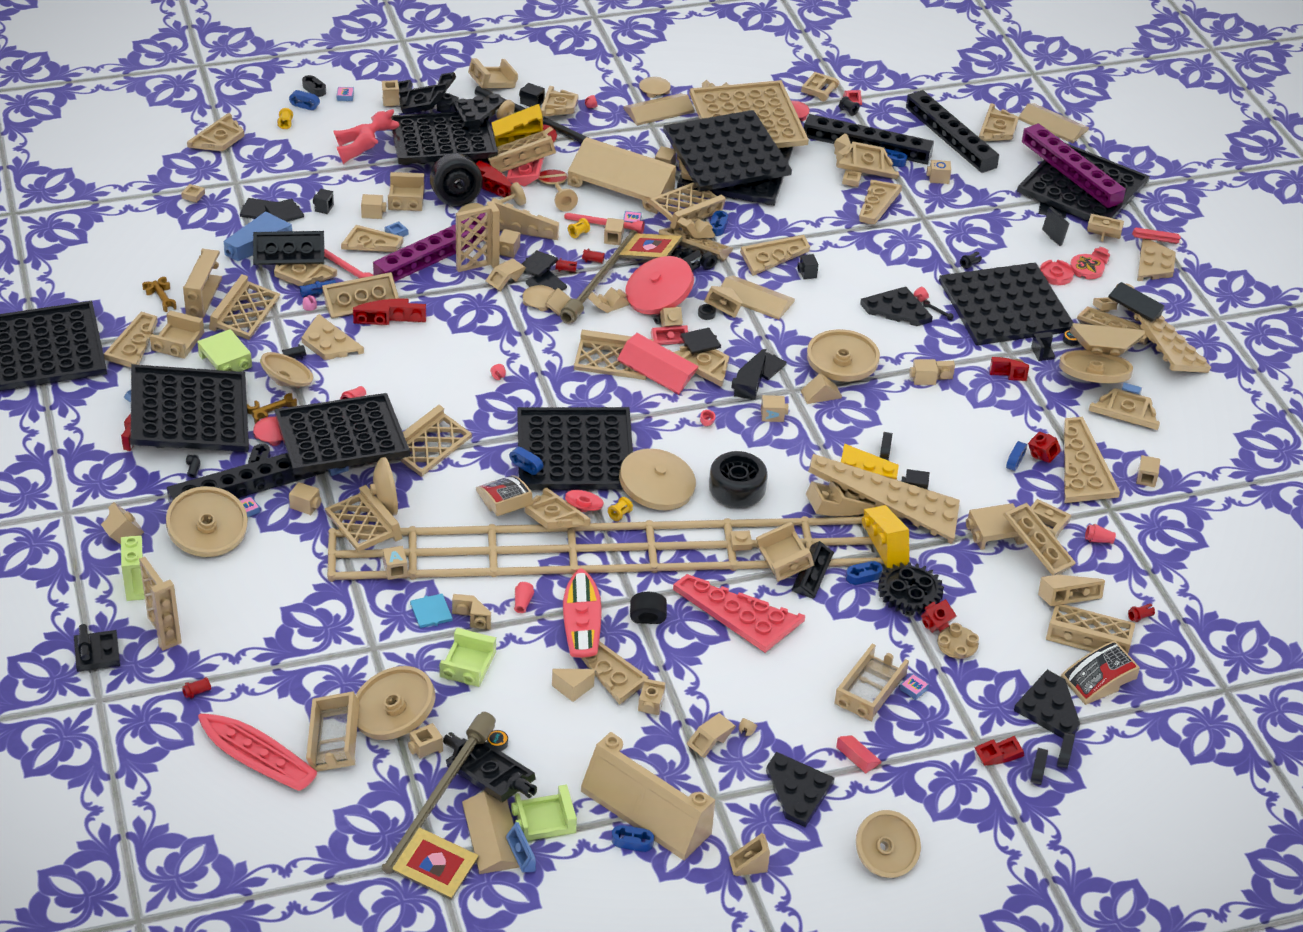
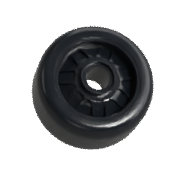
[430,153,483,207]
[709,451,768,508]

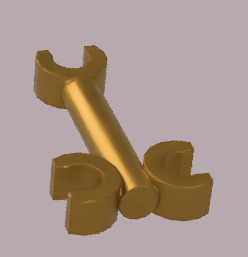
[142,277,177,312]
[247,393,297,424]

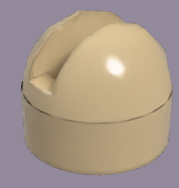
[738,718,757,736]

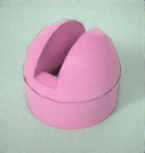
[302,295,317,311]

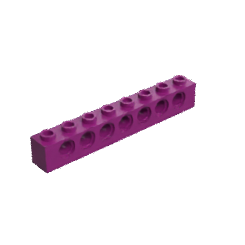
[1022,123,1126,208]
[373,213,486,282]

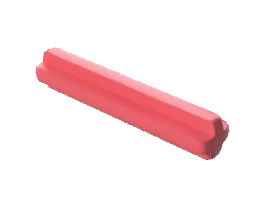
[1132,227,1181,244]

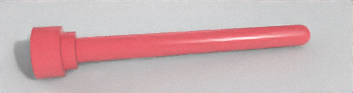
[564,213,645,234]
[325,249,375,278]

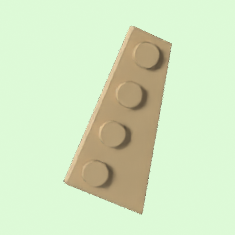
[581,641,649,705]

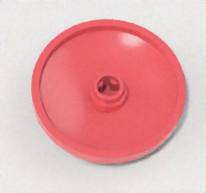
[625,256,694,315]

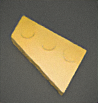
[491,104,543,147]
[841,443,899,480]
[862,505,909,569]

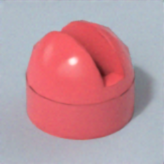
[585,95,598,109]
[914,286,929,302]
[490,364,506,380]
[700,410,716,426]

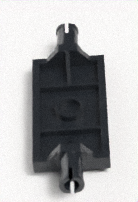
[443,732,537,803]

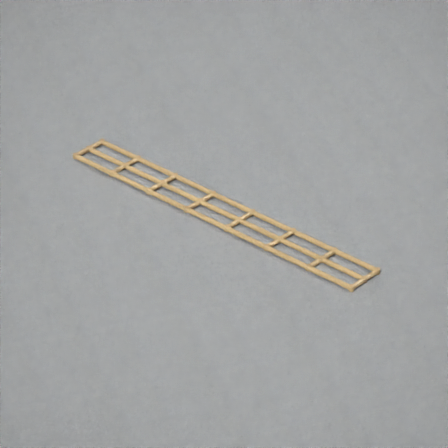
[327,516,885,582]

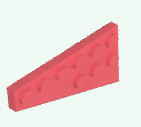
[673,574,805,653]

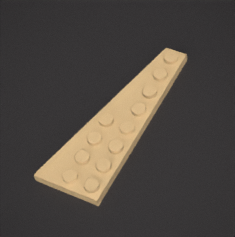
[1116,283,1211,373]
[808,454,960,544]

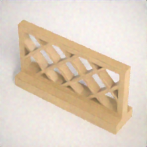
[487,130,556,172]
[649,182,726,230]
[456,201,500,272]
[209,274,280,340]
[574,329,653,380]
[400,405,472,477]
[325,485,403,552]
[139,556,182,651]
[1046,604,1136,654]

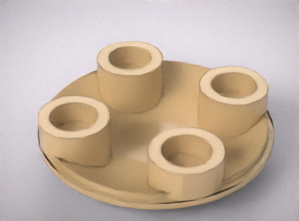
[639,77,671,98]
[523,285,555,311]
[937,623,979,659]

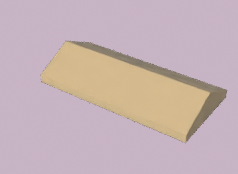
[623,93,695,126]
[1019,103,1089,144]
[658,227,733,261]
[322,272,399,319]
[721,275,795,320]
[1077,306,1149,345]
[1003,503,1076,575]
[462,791,519,874]

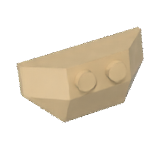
[1070,323,1145,356]

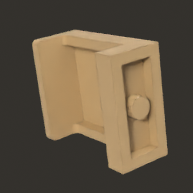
[468,58,518,88]
[388,172,425,211]
[150,310,204,359]
[966,503,1025,550]
[756,522,814,582]

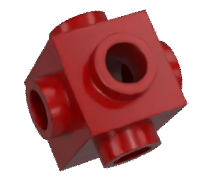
[1028,431,1061,463]
[921,599,957,633]

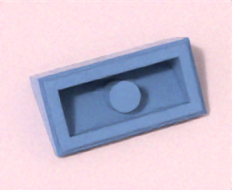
[506,822,536,873]

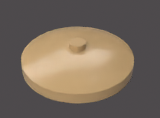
[807,329,880,382]
[1059,350,1133,383]
[619,449,696,510]
[166,486,248,557]
[356,666,435,740]

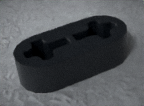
[302,75,326,97]
[880,432,893,461]
[248,444,270,464]
[1057,732,1075,769]
[1030,748,1048,785]

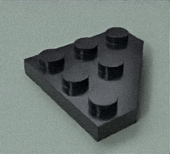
[453,94,504,127]
[860,286,933,326]
[1014,669,1080,738]
[766,752,835,827]

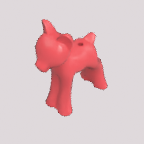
[333,109,399,164]

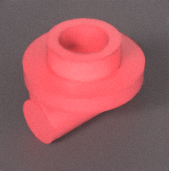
[1091,247,1110,264]

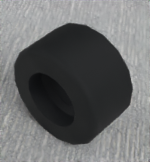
[630,591,667,624]

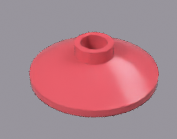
[565,490,604,512]

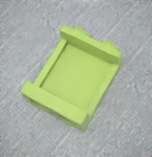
[197,329,252,372]
[121,536,145,601]
[439,628,496,687]
[511,784,577,841]

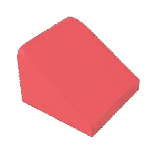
[843,90,862,105]

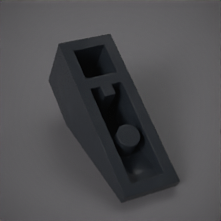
[731,349,767,400]

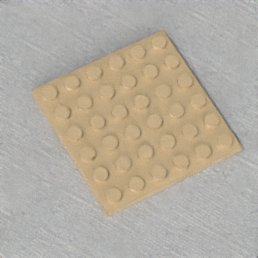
[689,80,809,148]

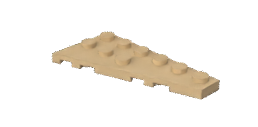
[1064,417,1120,503]

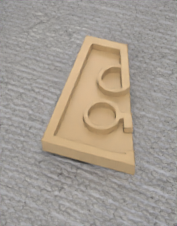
[341,225,403,252]

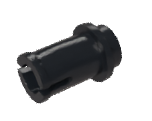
[960,252,982,269]
[282,344,306,359]

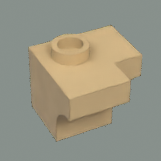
[101,502,144,544]

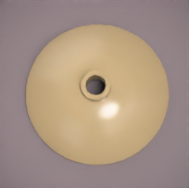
[260,352,313,388]
[370,457,398,516]
[856,810,921,878]

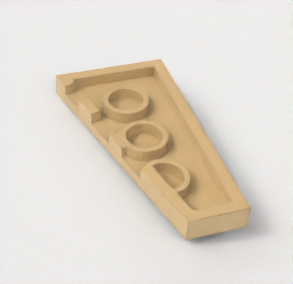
[859,179,902,225]
[492,198,559,240]
[740,235,810,276]
[104,312,158,367]

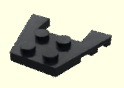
[398,72,456,114]

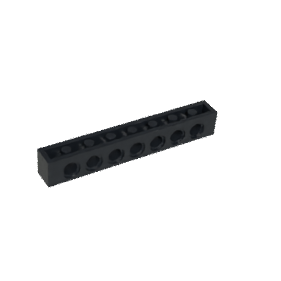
[906,90,999,173]
[804,114,934,165]
[167,453,325,504]

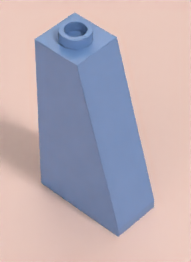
[223,212,292,261]

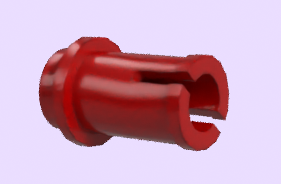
[582,248,605,264]
[555,258,577,273]
[1128,603,1155,622]
[182,677,211,699]

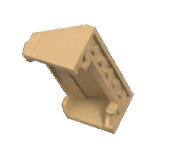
[567,137,676,214]
[581,732,715,861]

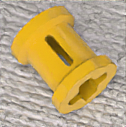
[277,108,293,129]
[567,218,590,238]
[607,497,633,521]

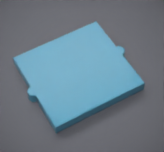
[410,594,453,628]

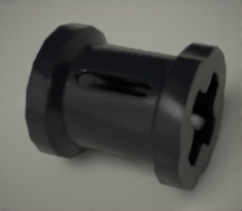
[839,96,860,116]

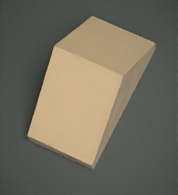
[704,286,743,318]
[801,373,842,404]
[552,669,595,702]
[729,833,770,876]

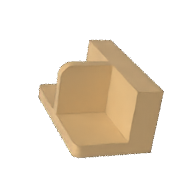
[1087,214,1124,242]

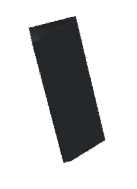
[1108,282,1164,322]
[792,541,834,599]

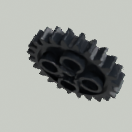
[878,562,944,615]

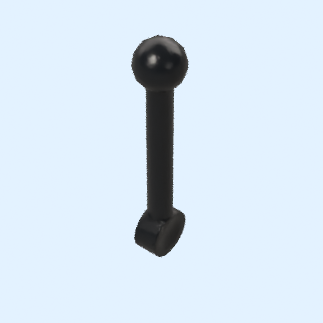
[923,300,954,320]

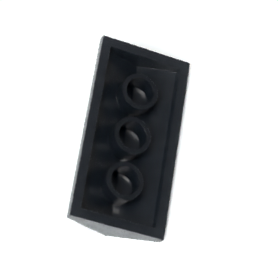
[253,231,325,265]

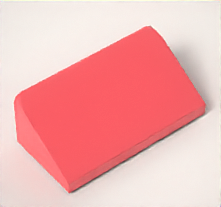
[651,325,688,345]
[836,735,882,773]

